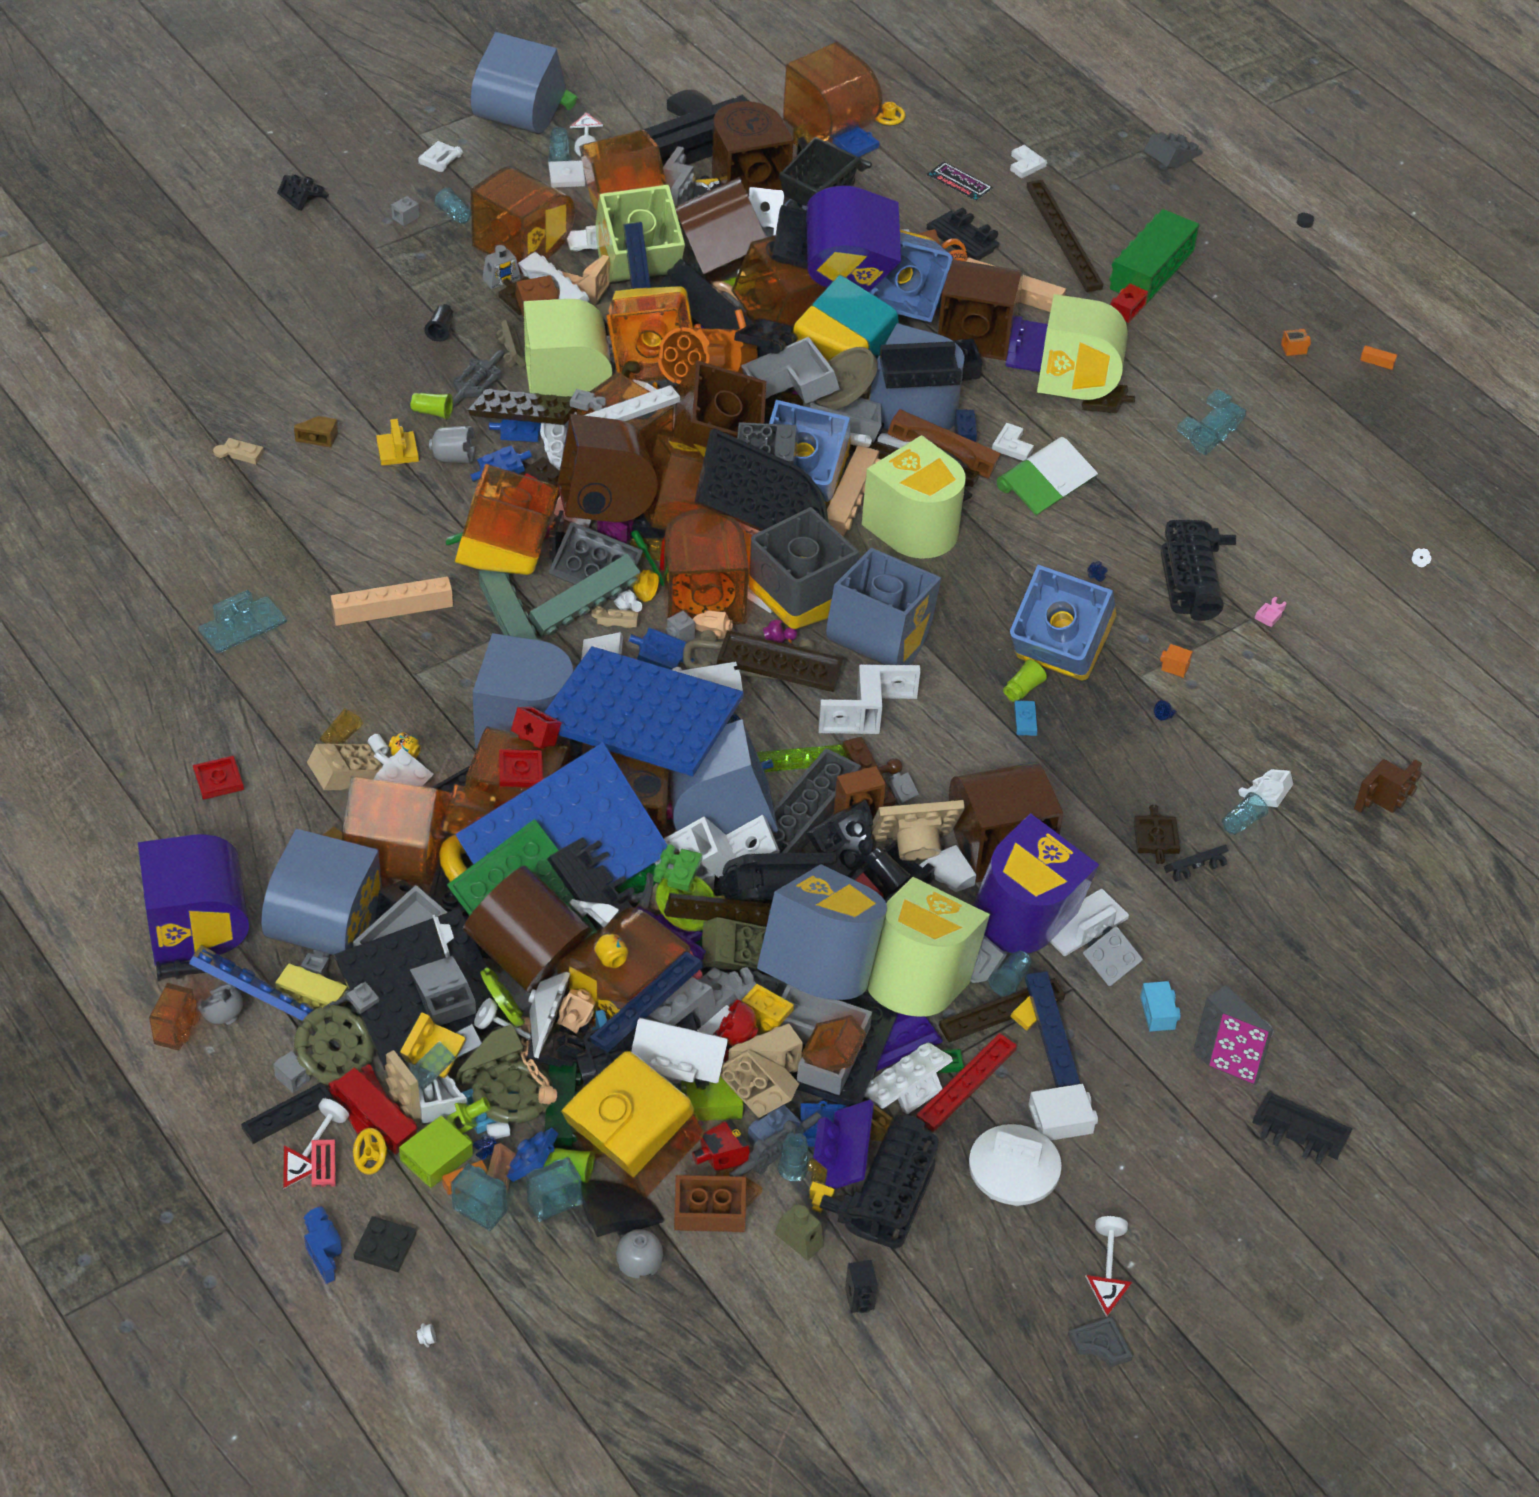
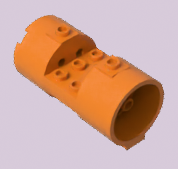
[658,327,759,384]

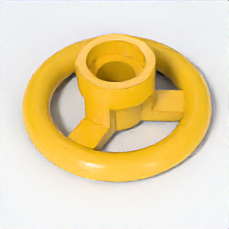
[873,102,906,125]
[353,1128,387,1175]

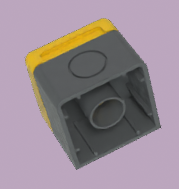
[749,507,860,629]

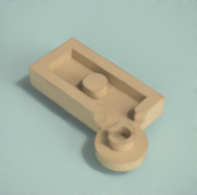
[213,438,264,464]
[591,606,639,628]

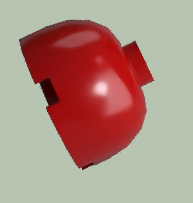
[716,999,758,1046]

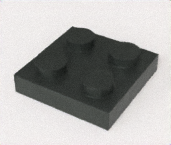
[354,1216,416,1273]

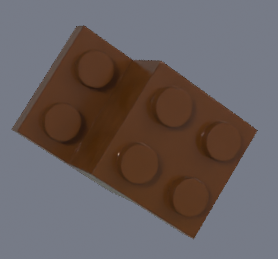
[1354,759,1422,813]

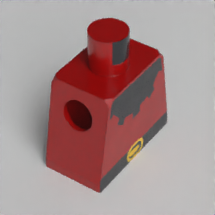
[692,1119,750,1171]

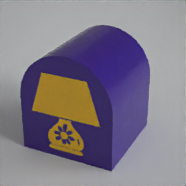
[806,186,901,292]
[973,813,1099,954]
[138,834,249,965]

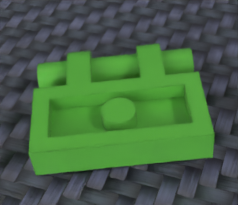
[653,844,702,892]

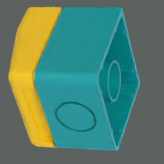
[793,275,899,362]

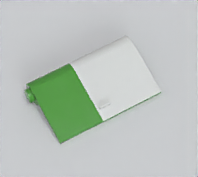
[997,437,1098,516]

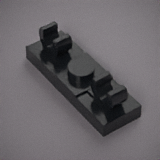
[1163,845,1229,882]

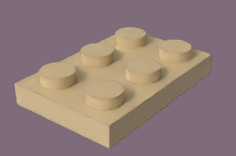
[385,1050,421,1124]

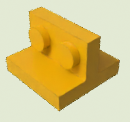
[376,419,419,466]

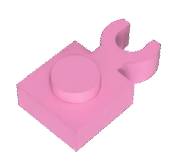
[1255,597,1286,627]

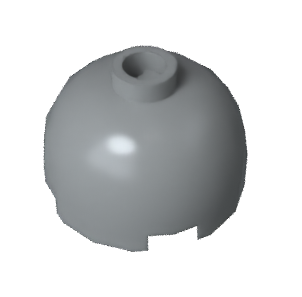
[197,983,243,1025]
[616,1229,663,1278]

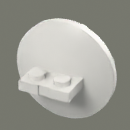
[969,1124,1061,1206]

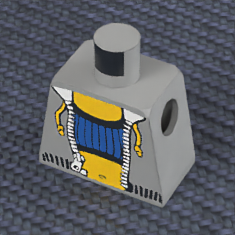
[483,245,520,289]

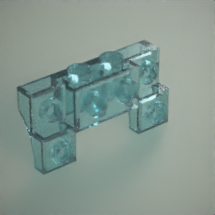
[1177,389,1246,455]

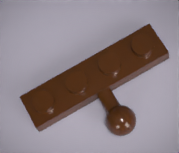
[842,736,903,807]

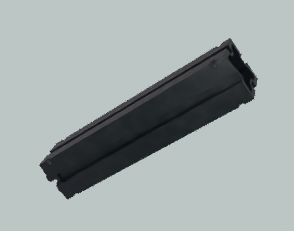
[606,94,750,177]
[658,259,769,359]

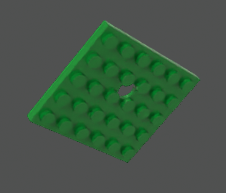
[447,819,614,951]

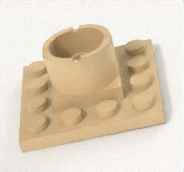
[871,800,965,861]

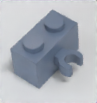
[748,1105,801,1146]

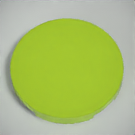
[655,875,716,931]
[481,967,525,1028]

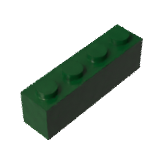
[544,1063,581,1150]

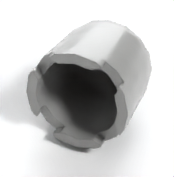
[429,426,475,463]

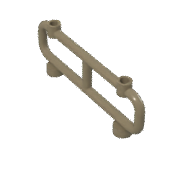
[683,630,822,688]

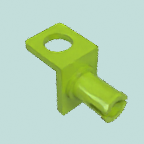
[446,1097,491,1134]

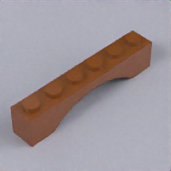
[887,409,1001,479]

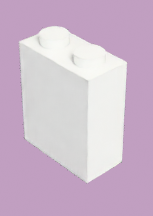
[1029,1084,1098,1140]

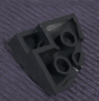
[667,89,713,116]
[806,800,873,878]
[574,1180,664,1237]

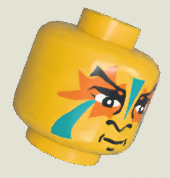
[389,732,421,759]
[595,934,628,968]

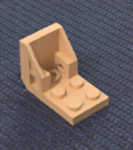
[555,255,610,306]

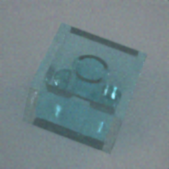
[526,1157,581,1222]
[451,1163,507,1231]

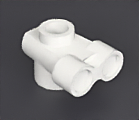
[614,589,642,612]

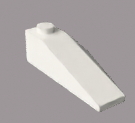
[540,412,578,471]
[528,972,570,1058]

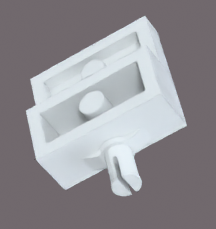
[373,748,434,800]

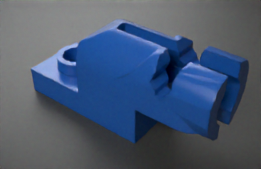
[304,1206,342,1284]

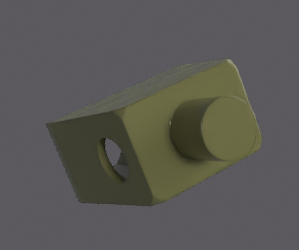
[775,1204,824,1261]

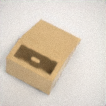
[307,743,382,790]
[729,1023,803,1074]
[720,1049,799,1118]

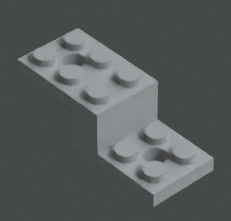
[662,147,695,217]
[646,967,745,1027]

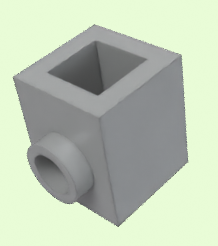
[391,196,419,226]
[666,611,695,643]
[273,1051,310,1093]

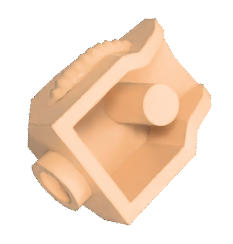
[693,611,733,640]
[557,989,596,1034]

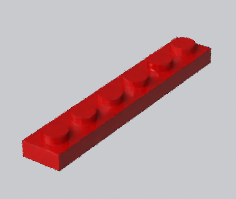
[916,1033,1017,1132]

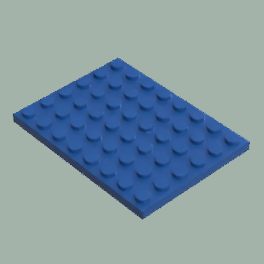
[544,646,744,776]
[455,743,667,885]

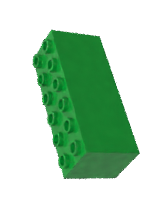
[1109,209,1199,305]

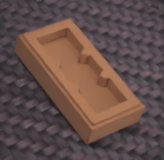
[485,1143,516,1195]

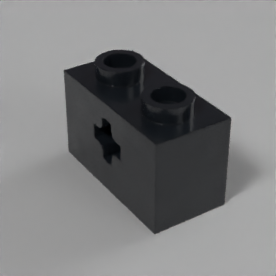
[845,1260,878,1313]

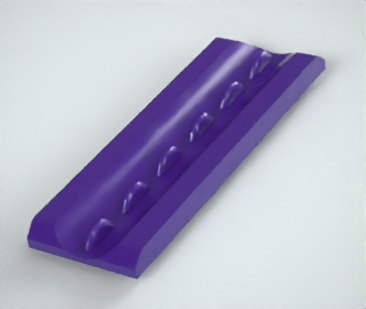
[875,1014,943,1072]

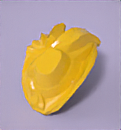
[633,569,659,602]

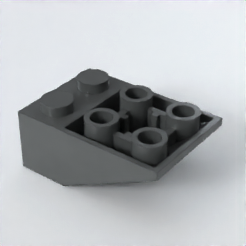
[1144,132,1203,168]
[737,423,798,465]
[410,956,476,1026]

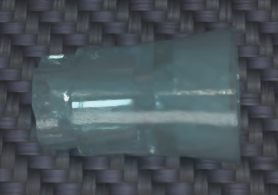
[548,127,571,162]
[434,187,472,224]
[1222,792,1268,835]
[989,950,1032,997]
[777,1133,810,1181]

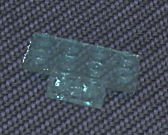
[198,590,287,653]

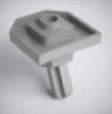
[970,936,1007,983]

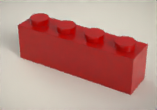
[333,1067,417,1155]

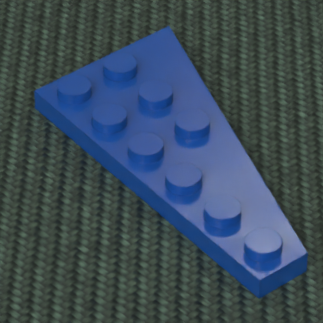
[189,945,314,1020]

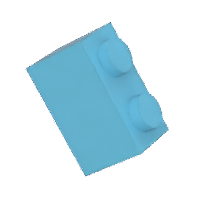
[1140,981,1180,1032]

